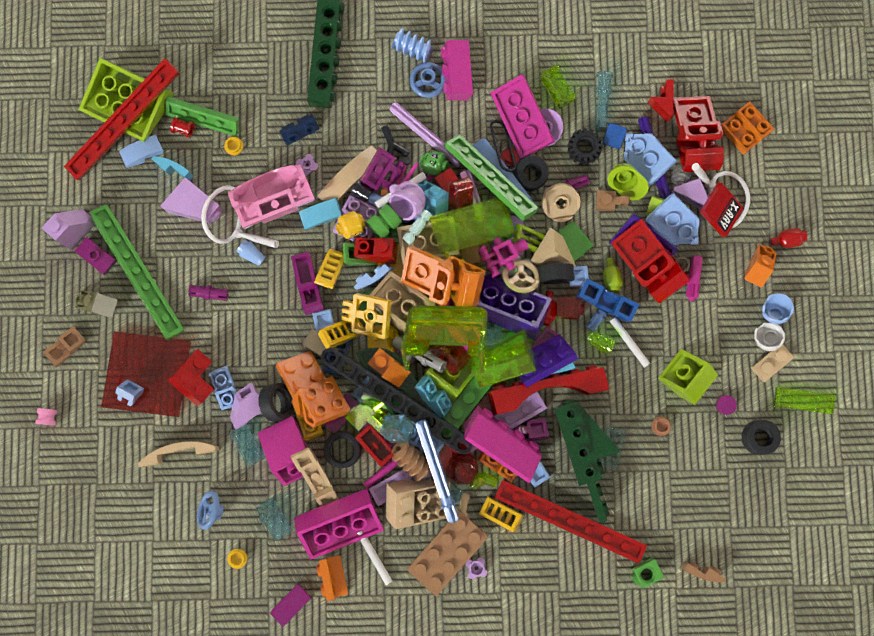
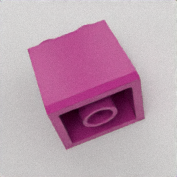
[257,416,309,486]

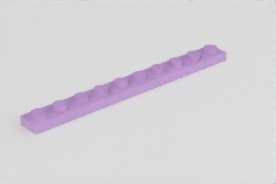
[369,392,547,506]

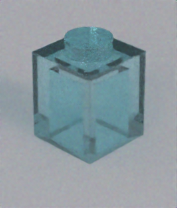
[379,415,415,443]

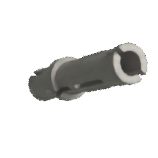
[392,336,447,373]

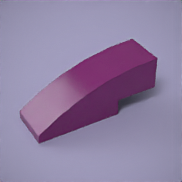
[291,252,324,315]

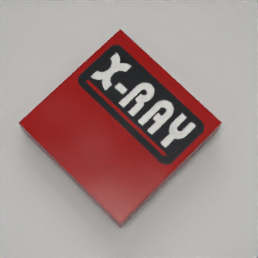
[700,183,743,237]

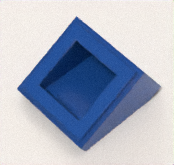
[602,123,627,149]

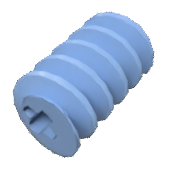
[391,28,433,63]

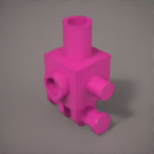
[478,237,528,278]

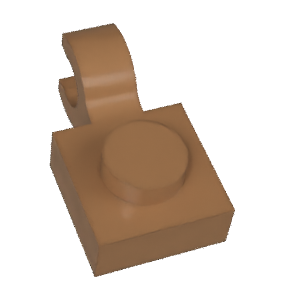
[596,190,630,211]

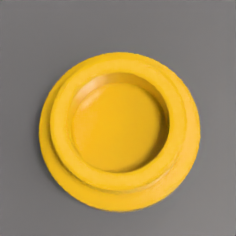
[224,137,243,156]
[227,549,248,569]

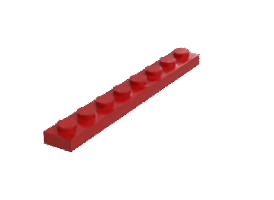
[64,58,180,180]
[494,480,647,564]

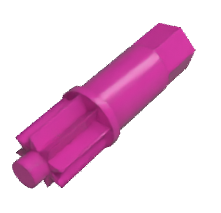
[686,256,703,302]

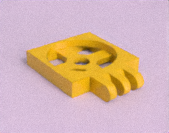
[341,293,392,339]

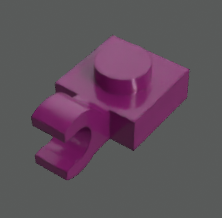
[514,418,549,442]

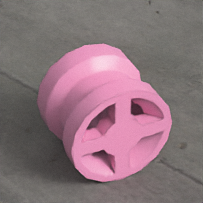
[35,408,58,426]

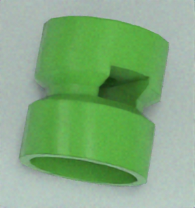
[366,204,402,238]

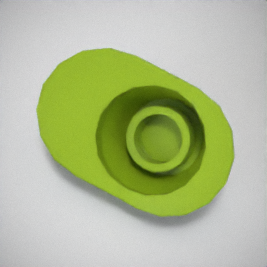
[607,163,649,201]

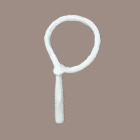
[692,163,750,228]
[201,185,279,248]

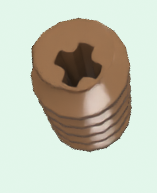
[392,438,431,481]

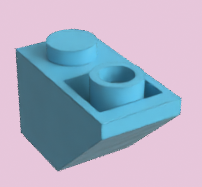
[417,180,449,219]

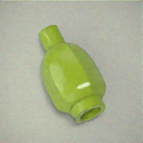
[603,258,623,293]

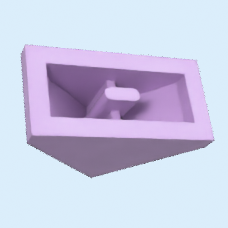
[671,178,708,209]

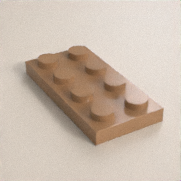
[407,510,489,596]

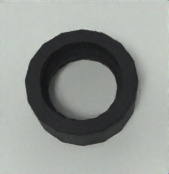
[537,263,575,284]
[258,383,294,422]
[323,431,361,468]

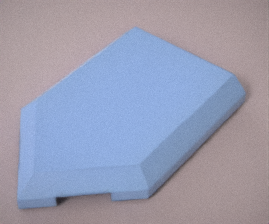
[624,133,677,186]
[645,193,700,245]

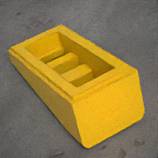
[314,249,345,289]
[318,321,360,349]
[479,496,524,533]

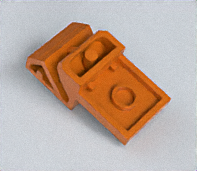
[401,246,486,309]
[276,351,350,428]

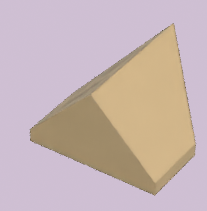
[531,228,576,267]

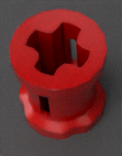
[170,117,195,138]

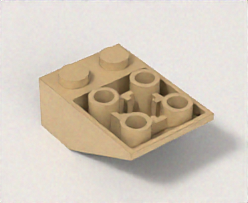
[386,480,450,529]

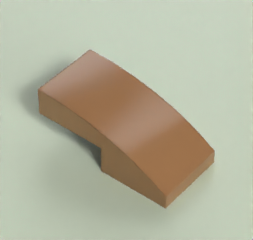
[43,326,86,368]

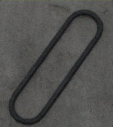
[490,120,516,172]

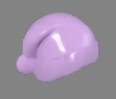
[389,181,426,220]

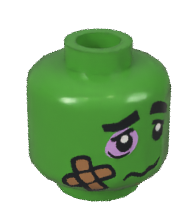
[420,150,449,176]

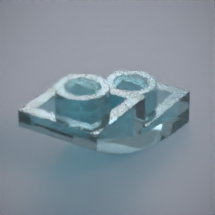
[229,423,265,467]

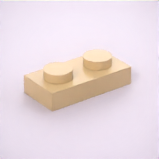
[750,345,794,382]

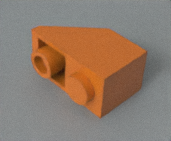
[744,244,776,288]

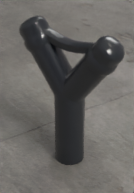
[381,125,410,157]

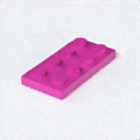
[490,74,555,159]

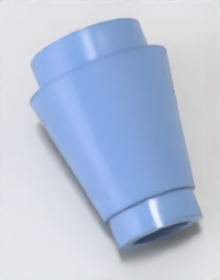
[236,240,266,266]

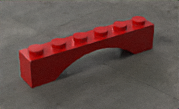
[488,365,609,416]

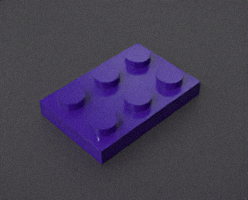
[509,334,578,387]

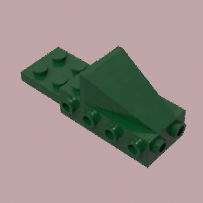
[555,399,619,523]

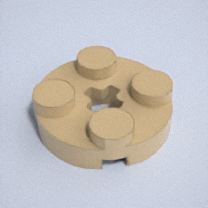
[542,183,581,222]

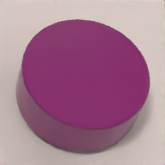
[716,395,737,415]

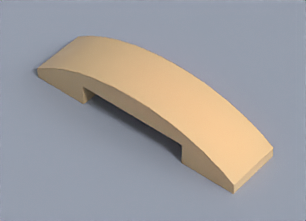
[318,146,377,203]
[138,442,220,467]
[290,447,339,507]

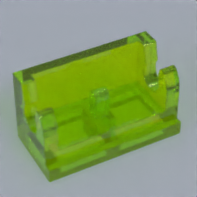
[540,65,577,109]

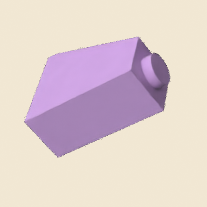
[160,178,223,224]
[42,209,95,250]

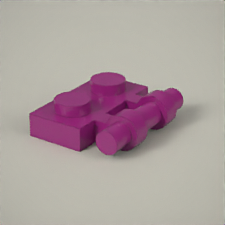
[360,148,405,194]

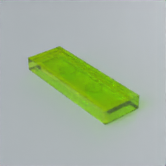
[774,387,835,415]

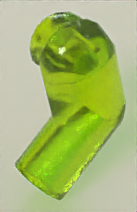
[469,472,499,490]

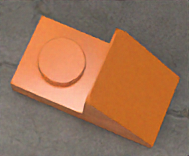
[367,348,411,387]

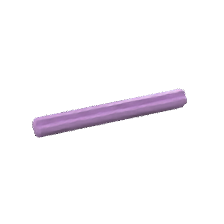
[390,102,462,167]

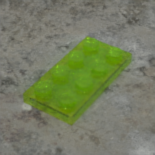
[429,198,515,255]

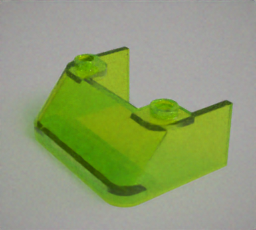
[401,305,488,373]

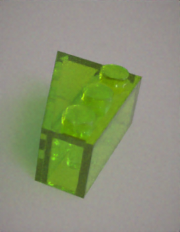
[471,329,536,388]

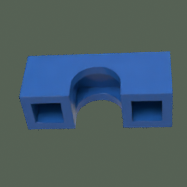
[575,278,640,322]

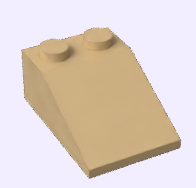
[397,217,462,265]
[369,271,436,339]

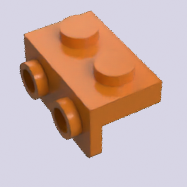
[316,555,348,601]

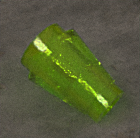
[586,331,616,354]

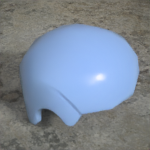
[762,293,794,325]

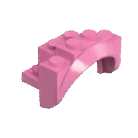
[228,163,315,228]

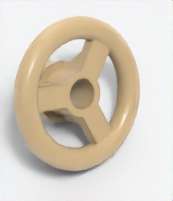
[503,260,540,293]

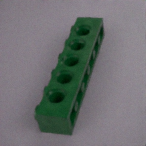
[307,0,345,108]

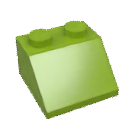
[658,349,718,405]

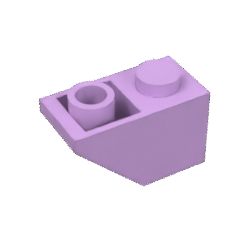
[230,383,261,430]

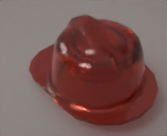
[440,442,479,485]

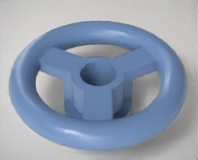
[410,62,445,98]
[197,491,223,530]

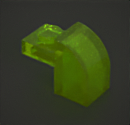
[345,398,394,435]

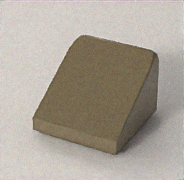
[303,329,326,356]

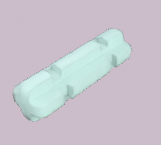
[403,210,432,245]

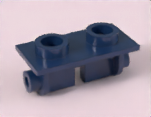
[279,114,320,146]

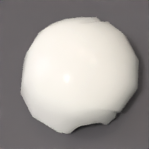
[754,323,785,352]

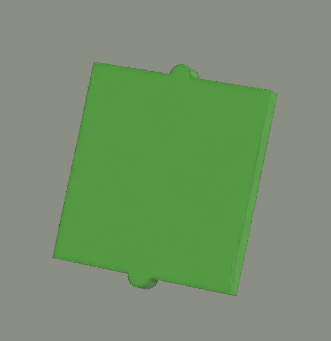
[558,221,594,262]

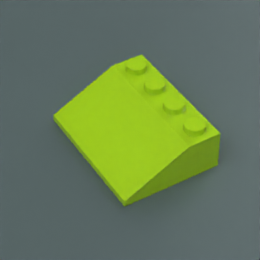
[78,58,174,142]

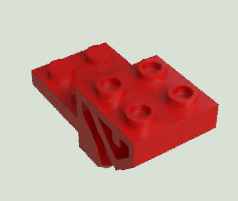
[673,96,724,172]
[611,219,691,304]

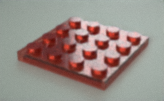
[101,331,191,417]

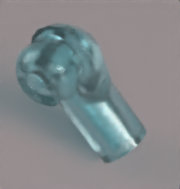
[450,482,462,503]

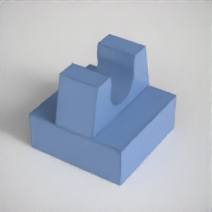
[115,379,144,407]

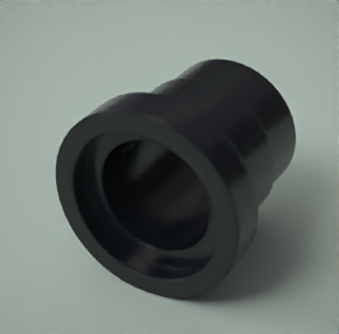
[350,180,373,202]

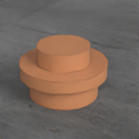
[651,417,671,436]

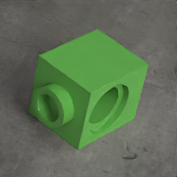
[630,558,664,588]

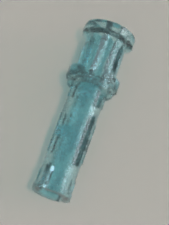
[595,71,613,129]

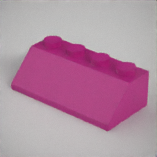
[464,406,542,483]
[294,488,384,560]

